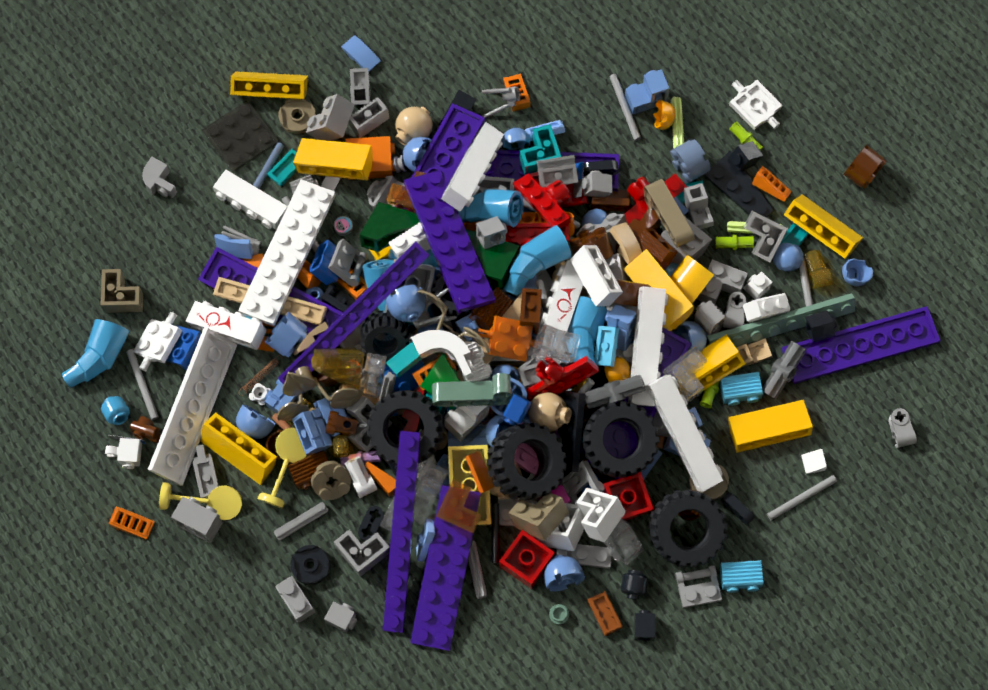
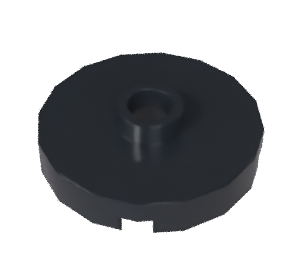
[290,545,330,585]

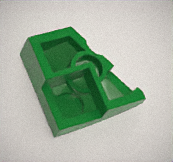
[420,353,460,408]

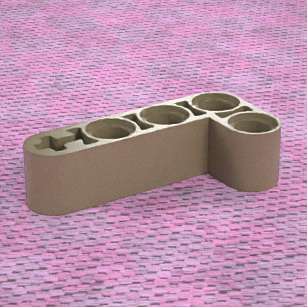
[644,179,695,248]

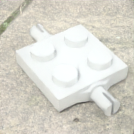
[729,80,782,130]
[133,312,182,372]

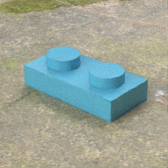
[594,326,619,367]

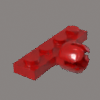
[513,173,571,229]
[624,173,687,225]
[505,223,570,254]
[526,356,599,401]

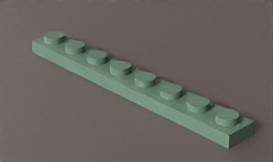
[707,293,855,347]

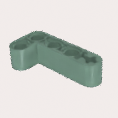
[432,373,511,407]

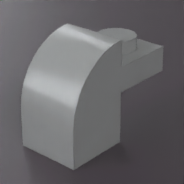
[350,68,371,105]
[142,157,177,198]
[684,183,714,229]

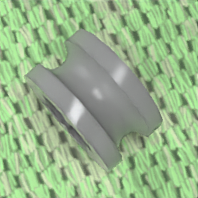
[393,155,408,173]

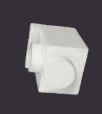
[743,272,772,299]

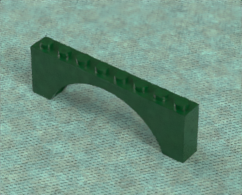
[360,202,519,290]

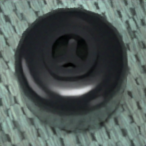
[621,570,648,600]

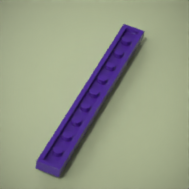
[278,241,430,384]
[383,431,421,633]

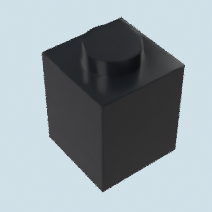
[729,141,763,171]
[805,310,837,342]
[634,610,656,641]

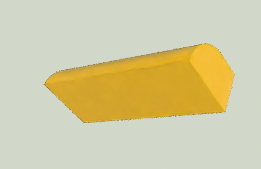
[230,72,308,99]
[293,138,373,180]
[784,194,863,258]
[623,249,694,330]
[662,255,714,332]
[674,334,746,401]
[728,400,813,453]
[200,413,277,485]

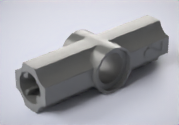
[762,341,807,399]
[585,375,646,409]

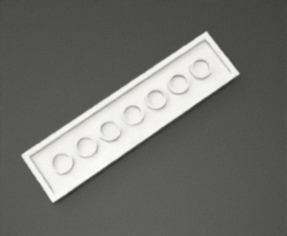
[238,180,336,326]
[148,328,237,486]

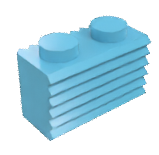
[719,372,763,406]
[720,561,763,593]

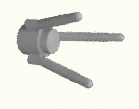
[481,86,520,118]
[222,226,261,255]
[413,288,457,329]

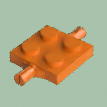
[478,316,543,362]

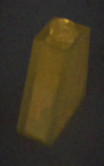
[311,348,365,390]

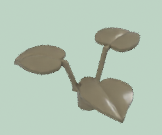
[417,289,490,356]
[277,366,363,421]

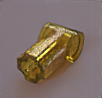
[804,250,833,289]

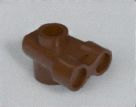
[326,411,358,436]
[130,416,162,444]

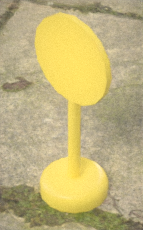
[257,427,306,509]
[159,482,242,520]

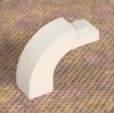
[411,330,475,380]

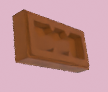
[587,591,623,636]

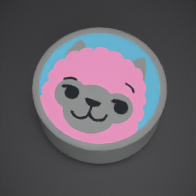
[334,216,353,236]

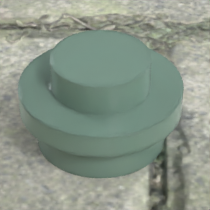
[549,604,569,625]

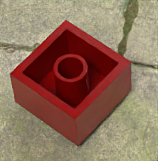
[602,472,654,522]
[499,530,555,589]

